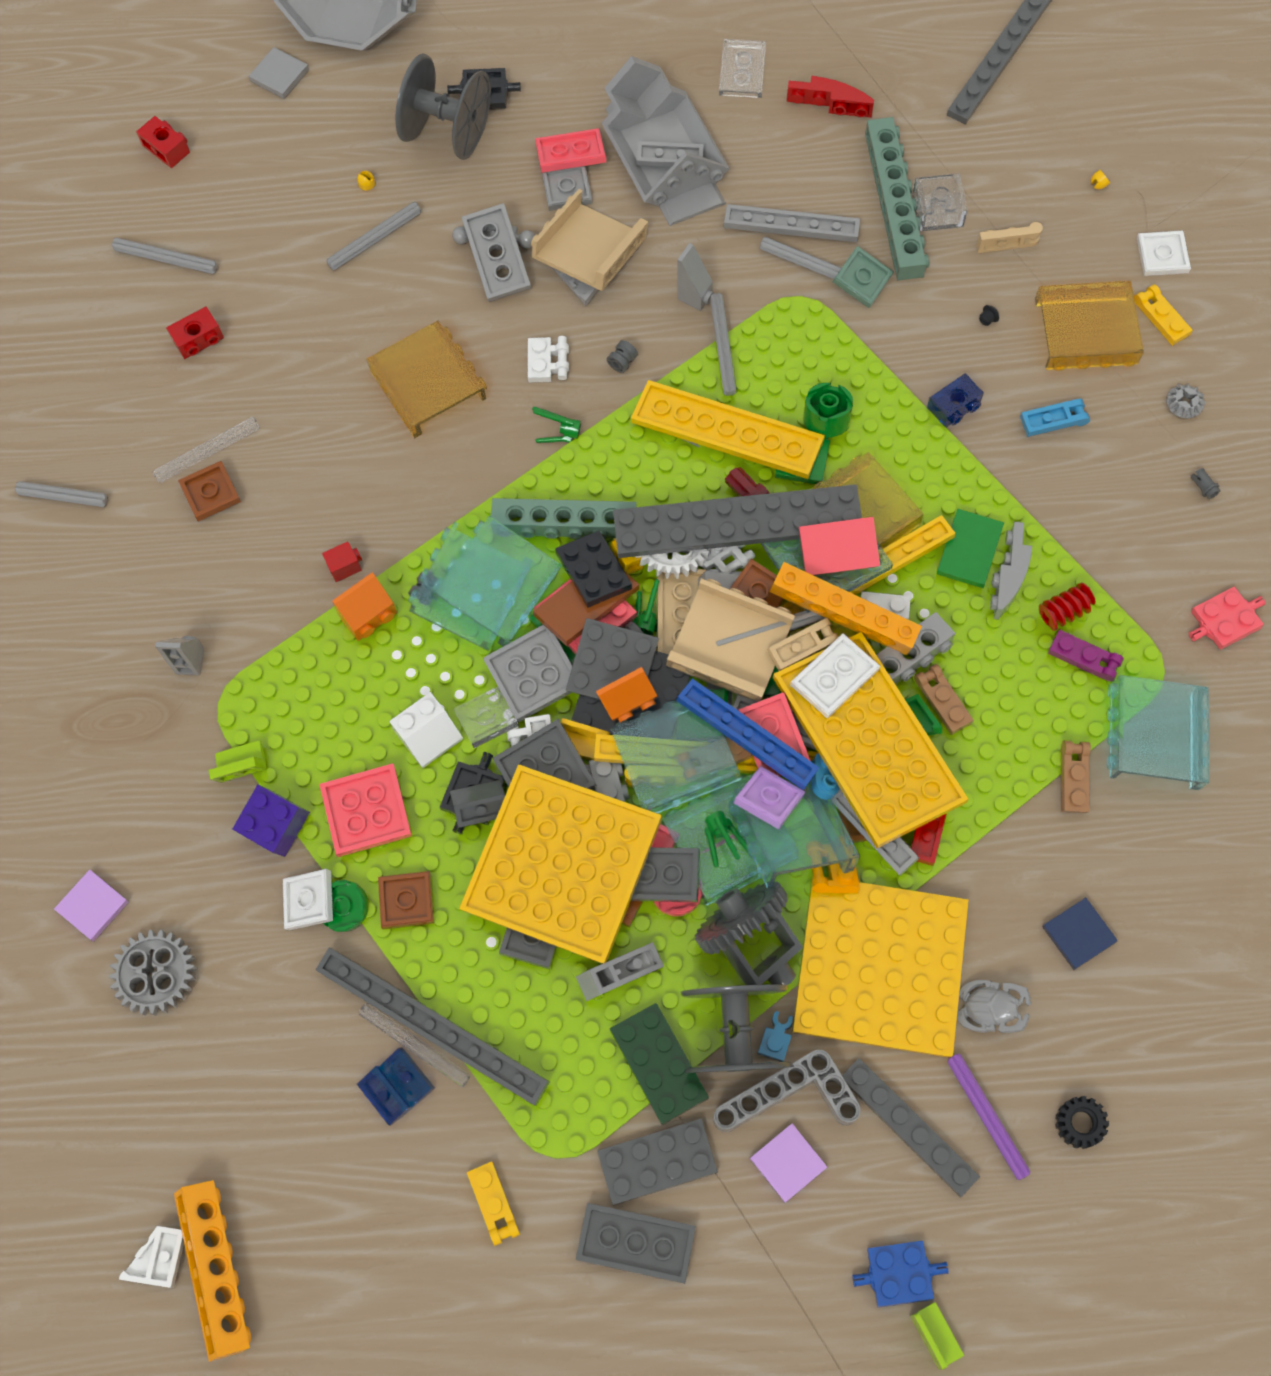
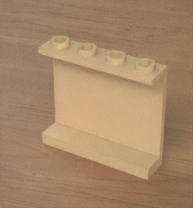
[531,189,648,291]
[666,578,795,702]

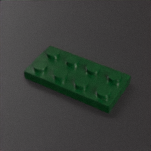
[610,1003,709,1125]

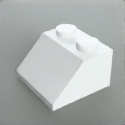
[389,692,463,768]

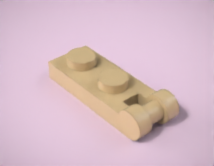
[976,222,1043,253]
[767,618,838,671]

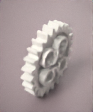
[635,549,710,579]

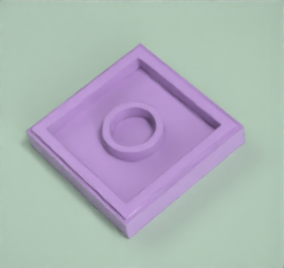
[734,766,805,830]
[54,870,129,942]
[750,1124,827,1203]

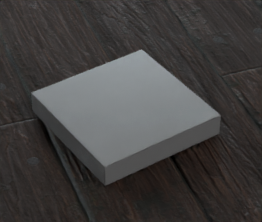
[249,47,309,99]
[542,166,592,211]

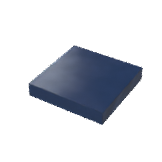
[1042,898,1118,970]

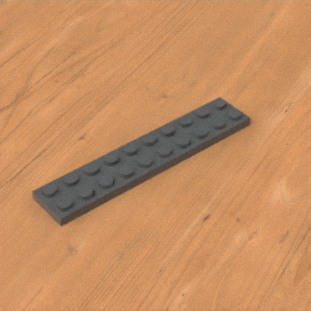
[613,484,862,558]

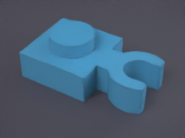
[758,1011,793,1062]

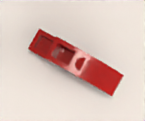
[787,76,874,118]

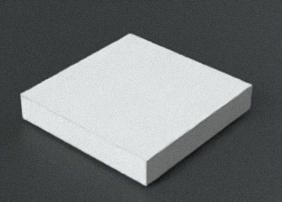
[1136,231,1191,276]
[283,869,333,930]

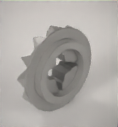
[1166,383,1206,418]

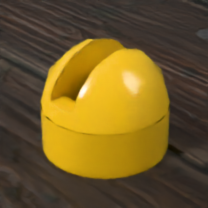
[1090,169,1110,190]
[357,170,376,191]

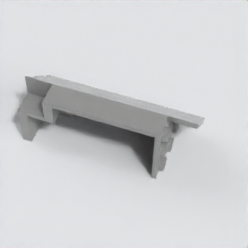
[602,56,730,226]

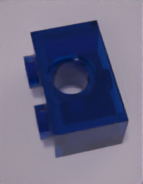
[927,373,984,428]

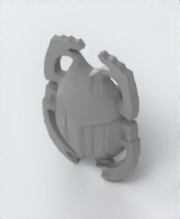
[957,980,1031,1033]

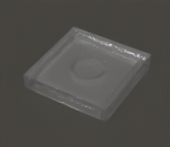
[453,687,519,748]

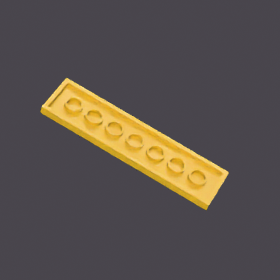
[631,380,825,479]

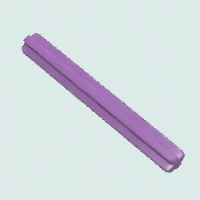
[947,1054,1031,1180]

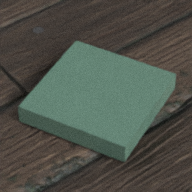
[832,246,894,308]

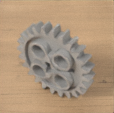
[109,930,197,1016]

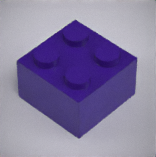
[232,784,310,857]

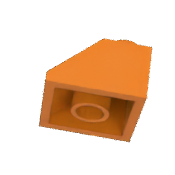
[332,572,397,641]
[596,667,659,723]

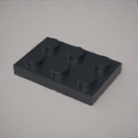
[555,531,632,608]

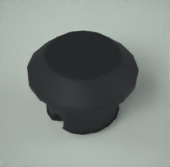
[979,305,999,326]

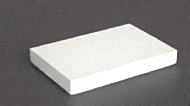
[790,634,880,718]

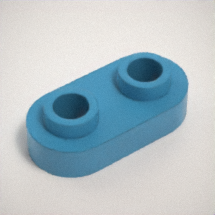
[811,753,839,800]

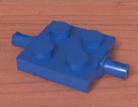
[852,1241,949,1308]

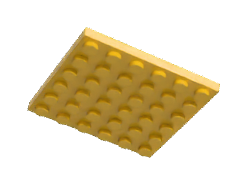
[459,764,663,964]
[792,876,969,1058]

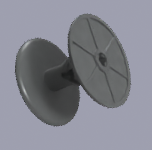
[395,53,491,160]
[680,985,794,1073]

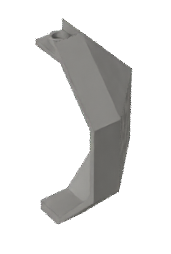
[273,0,416,50]

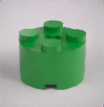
[803,383,853,440]

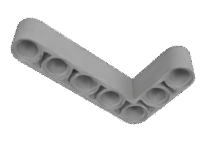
[713,1050,861,1132]

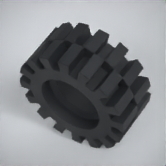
[1055,1096,1109,1149]

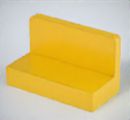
[561,718,610,761]

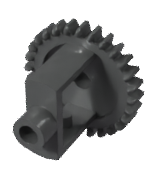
[695,881,803,985]

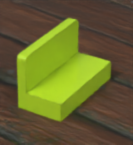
[208,741,267,783]
[910,1302,964,1370]

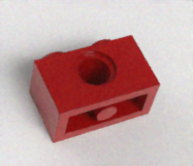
[136,116,190,169]
[166,306,224,359]

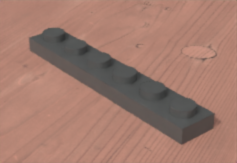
[842,1058,980,1198]

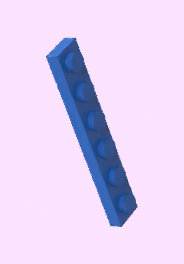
[676,678,819,790]

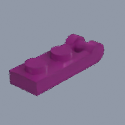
[1048,629,1124,682]

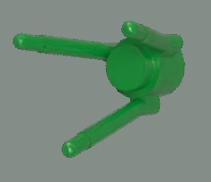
[532,407,581,443]
[634,579,660,635]
[704,811,756,867]

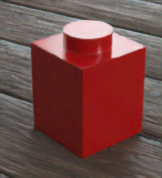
[322,541,362,582]

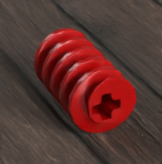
[1039,583,1096,631]

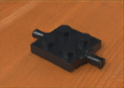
[447,68,521,109]
[440,752,506,835]

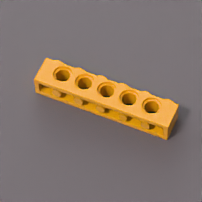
[769,562,922,655]
[174,1180,251,1362]

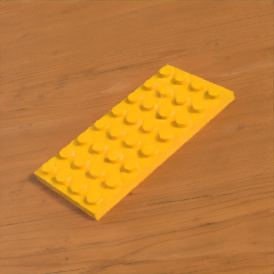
[773,632,969,848]

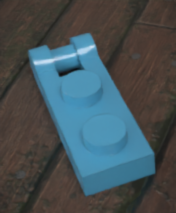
[1020,399,1091,437]

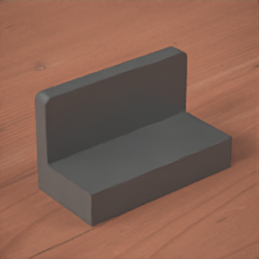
[450,780,505,828]

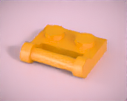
[806,842,860,893]

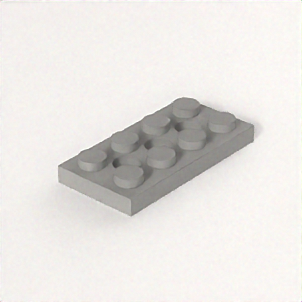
[461,203,531,302]

